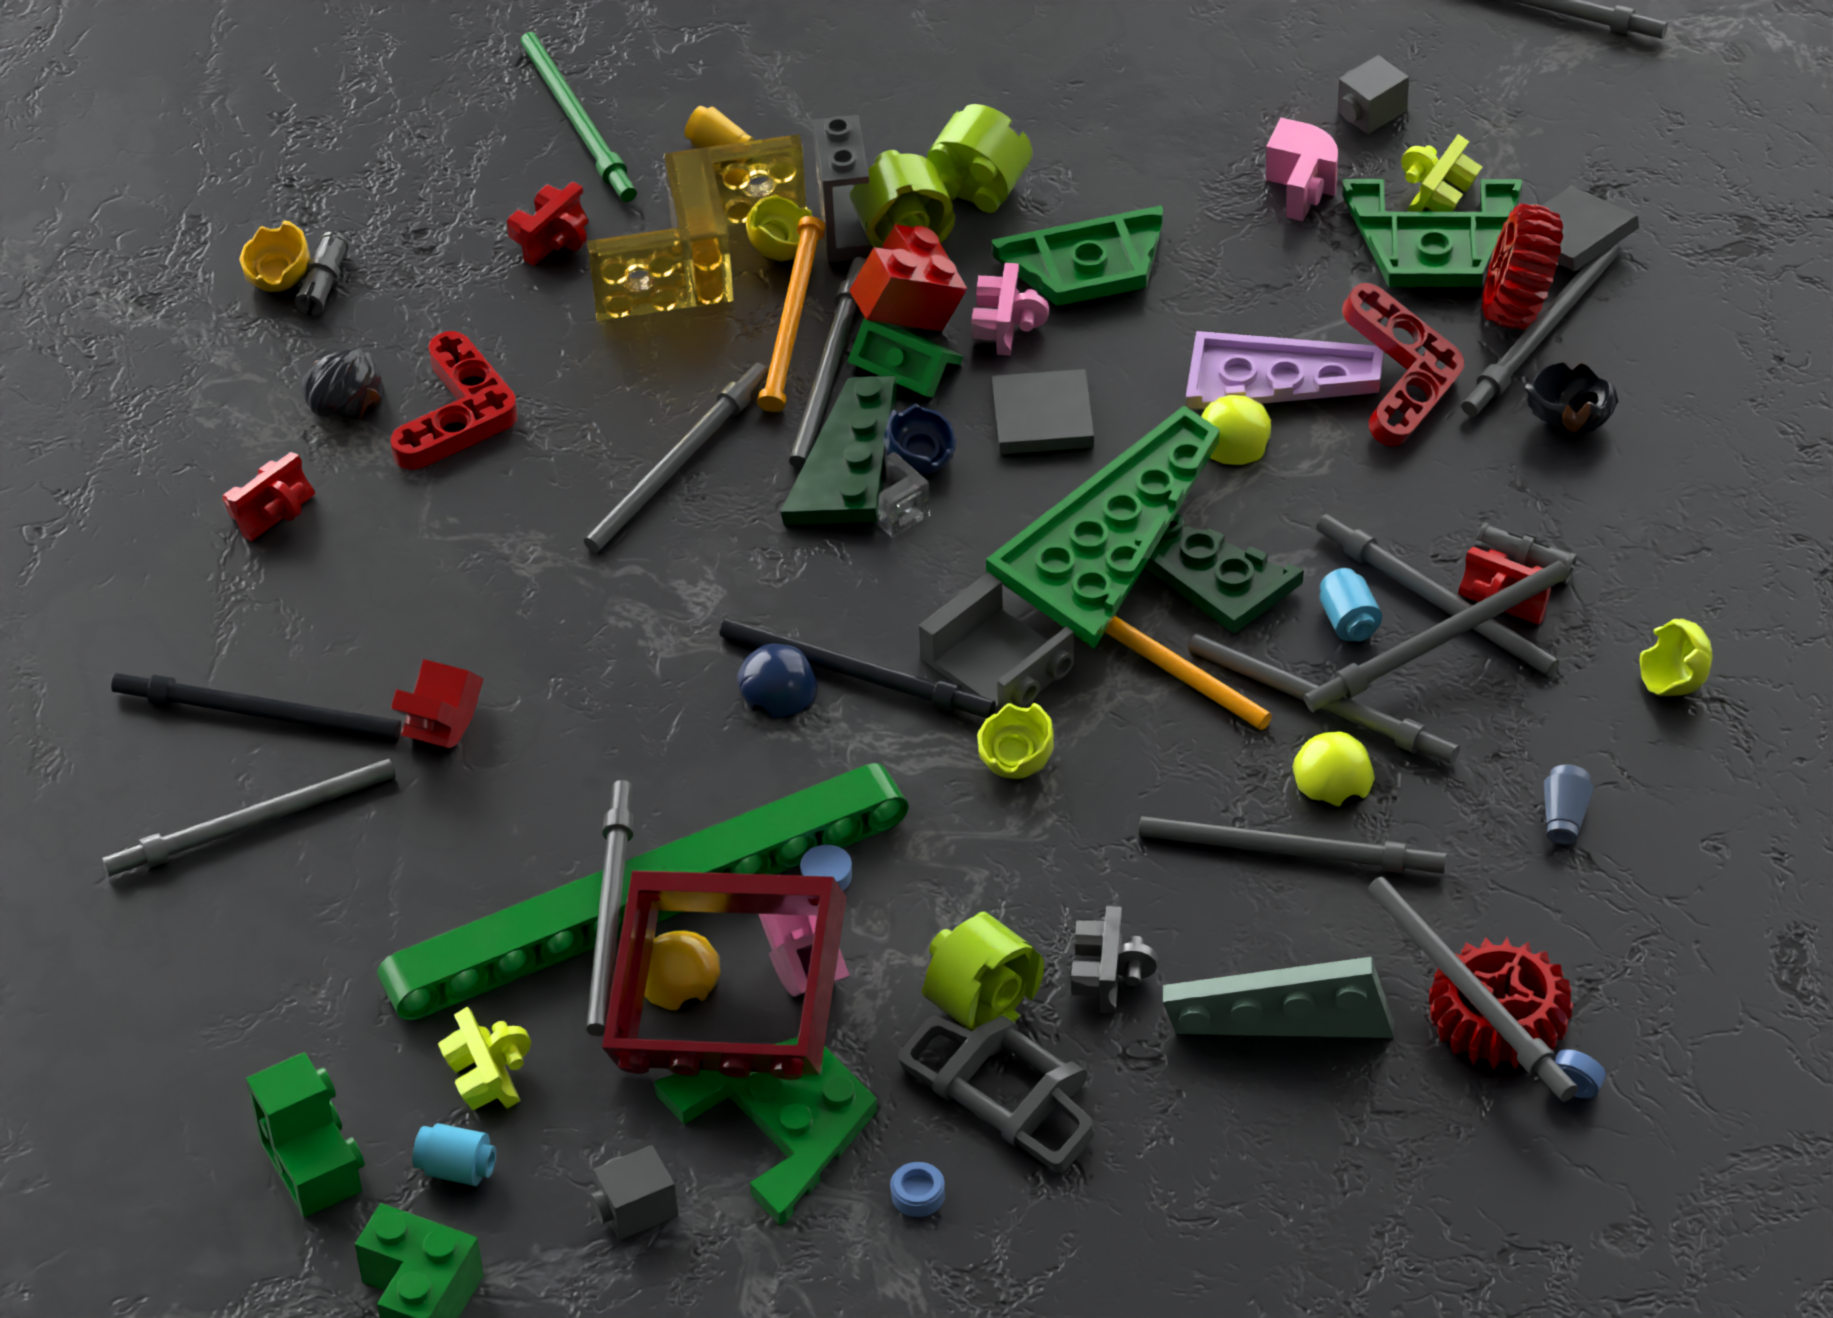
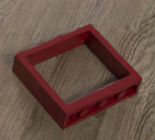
[602,870,847,1080]

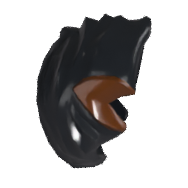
[301,348,384,419]
[1524,362,1618,434]

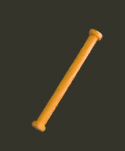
[757,216,826,412]

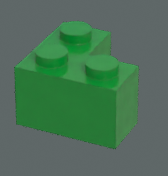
[246,1052,365,1218]
[354,1203,484,1318]

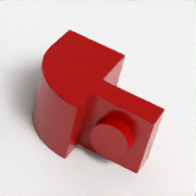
[390,659,484,748]

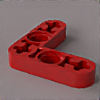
[1342,283,1464,447]
[390,331,518,470]

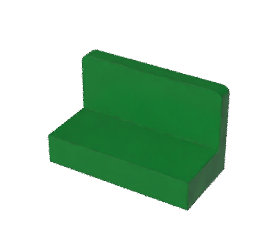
[847,318,964,397]

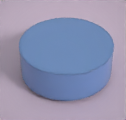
[800,845,852,891]
[1555,1049,1606,1098]
[890,1162,945,1217]

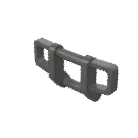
[898,1015,1095,1173]

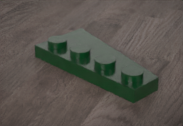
[780,376,897,525]
[1144,514,1304,634]

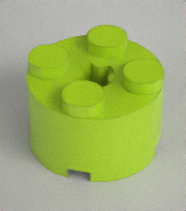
[927,104,1033,213]
[849,150,955,248]
[922,911,1044,1031]

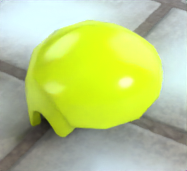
[746,195,812,262]
[1201,395,1271,465]
[1639,619,1713,696]
[977,703,1054,779]
[1292,732,1375,807]

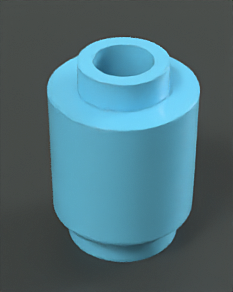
[1319,568,1383,641]
[412,1123,497,1186]

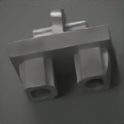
[1071,906,1158,1014]

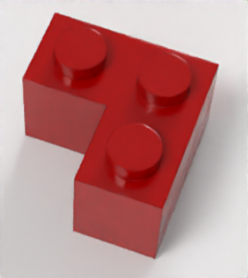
[849,224,967,332]

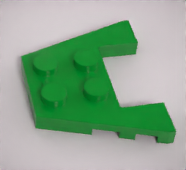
[1342,179,1522,287]
[654,1037,877,1226]

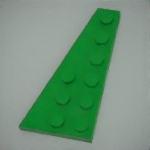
[986,406,1220,649]

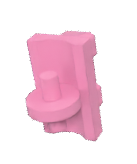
[971,263,1049,356]

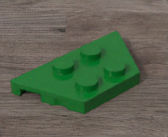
[991,205,1163,306]

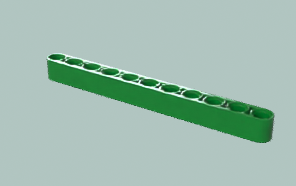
[377,763,909,1020]

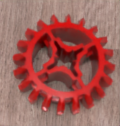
[1482,203,1564,330]
[1429,936,1573,1070]

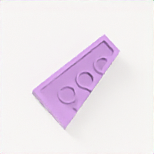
[1185,331,1384,410]

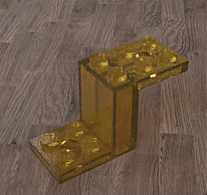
[587,134,807,321]

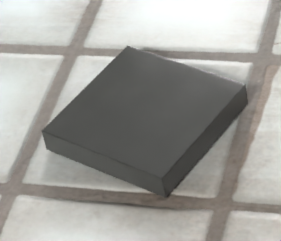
[1541,186,1639,272]
[991,369,1094,455]

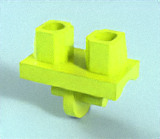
[1401,134,1482,212]
[438,1007,531,1110]

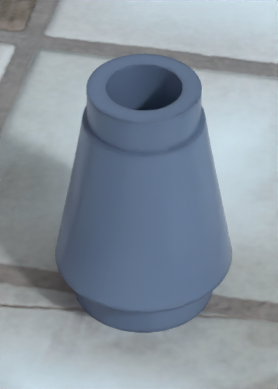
[1543,765,1594,845]

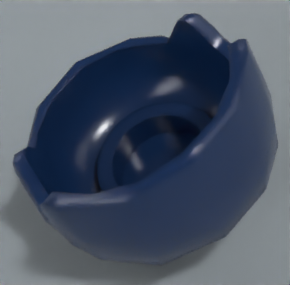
[883,404,957,475]
[736,643,818,718]

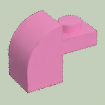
[1266,118,1338,221]
[759,914,850,997]

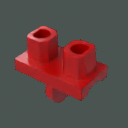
[507,181,589,266]
[222,452,316,541]
[1458,547,1551,625]

